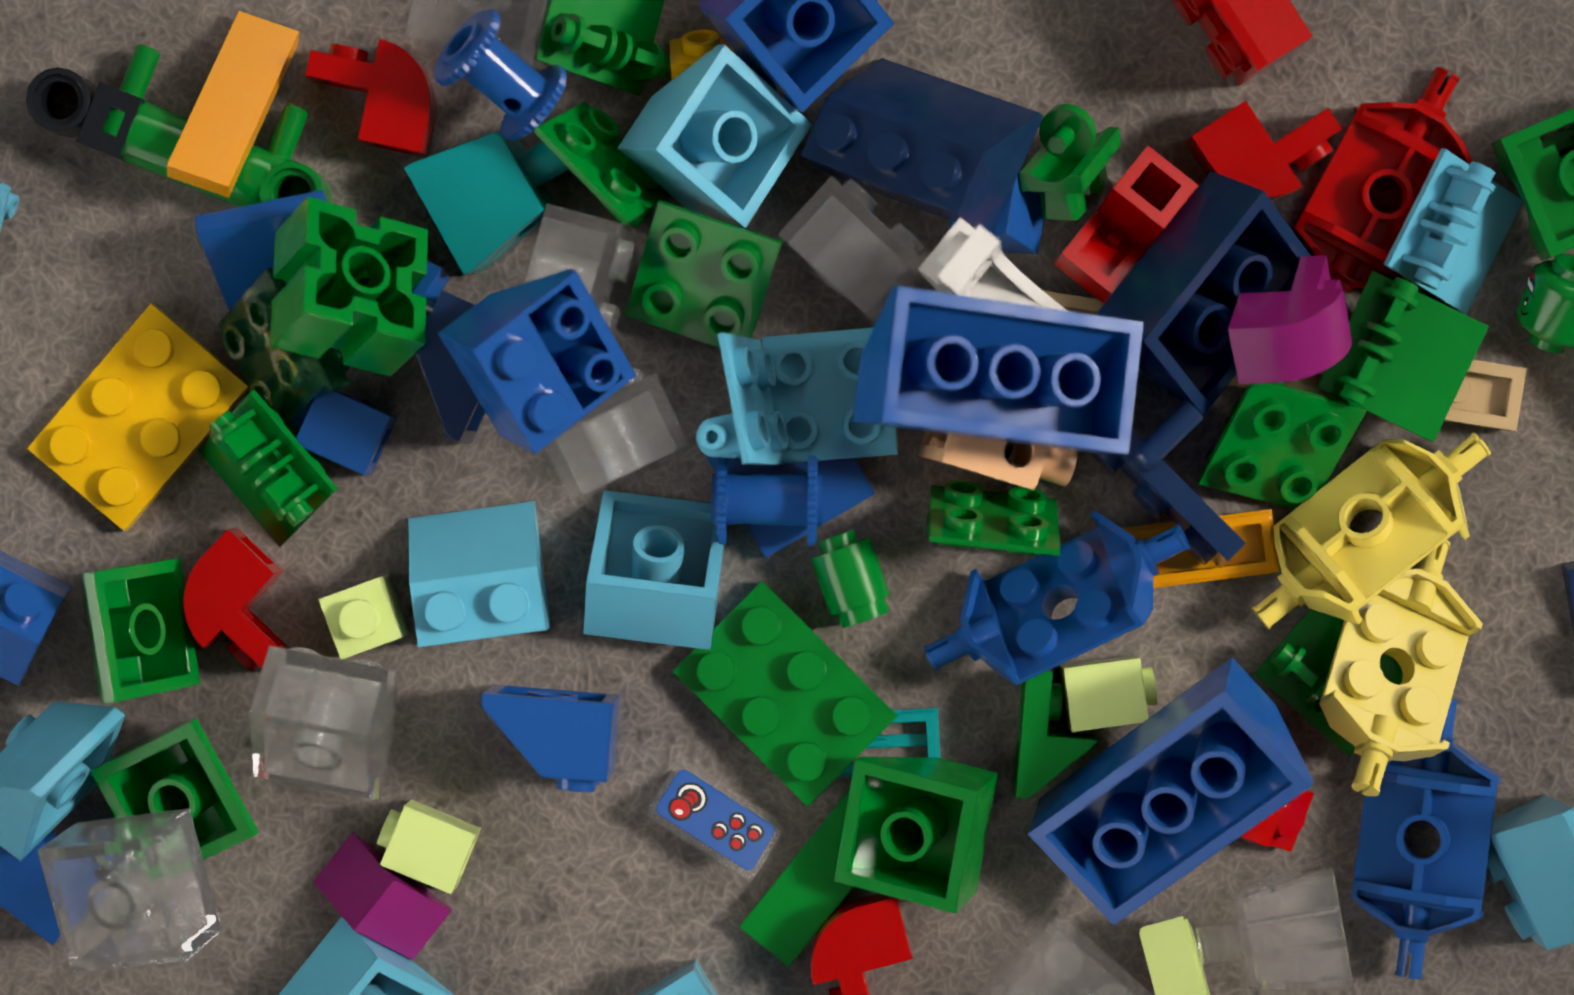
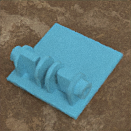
[1383,148,1523,315]
[762,327,899,463]
[696,333,788,466]

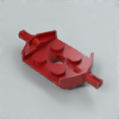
[1291,67,1473,294]

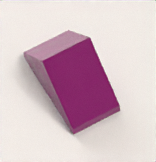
[313,832,452,960]

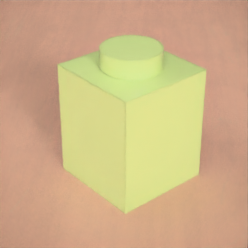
[318,575,410,660]
[1059,655,1157,732]
[377,799,481,894]

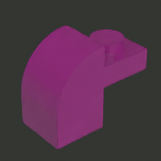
[1228,255,1352,384]

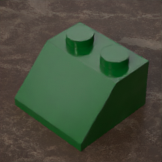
[80,558,201,704]
[90,718,259,884]
[834,757,999,914]

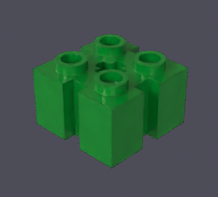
[270,196,428,377]

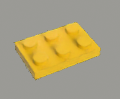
[27,303,251,531]

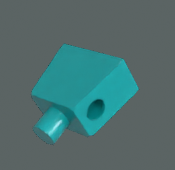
[404,131,569,275]

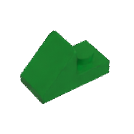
[1012,670,1098,799]

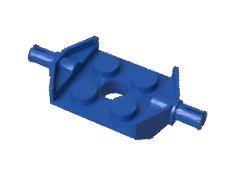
[924,511,1190,685]
[1351,699,1502,979]

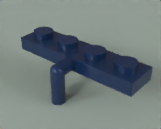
[1091,401,1246,568]

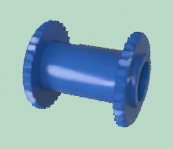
[434,9,567,141]
[711,455,822,545]

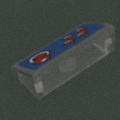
[644,757,787,882]

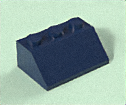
[801,58,1044,234]
[1096,171,1310,416]

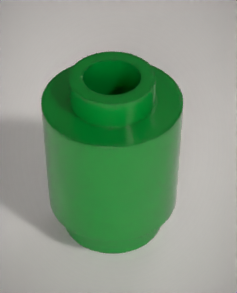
[810,529,890,628]

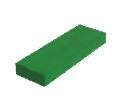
[739,788,853,967]

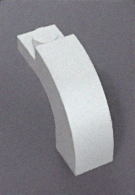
[918,217,1067,311]

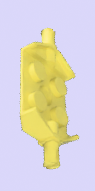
[1251,432,1491,630]
[1320,540,1483,797]

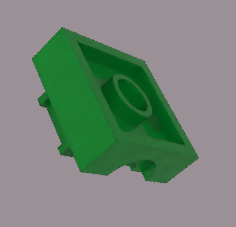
[1491,108,1574,261]

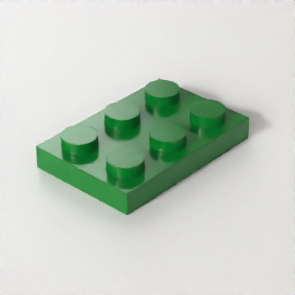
[672,581,898,807]

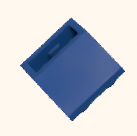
[438,268,636,454]

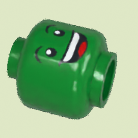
[1516,253,1574,354]

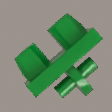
[1019,104,1121,221]

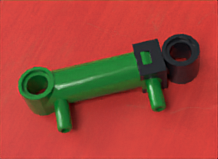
[26,44,332,207]

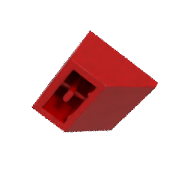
[1172,0,1313,86]

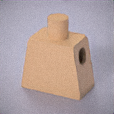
[918,431,1077,490]

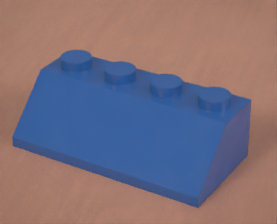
[853,286,1144,454]
[1028,657,1313,926]

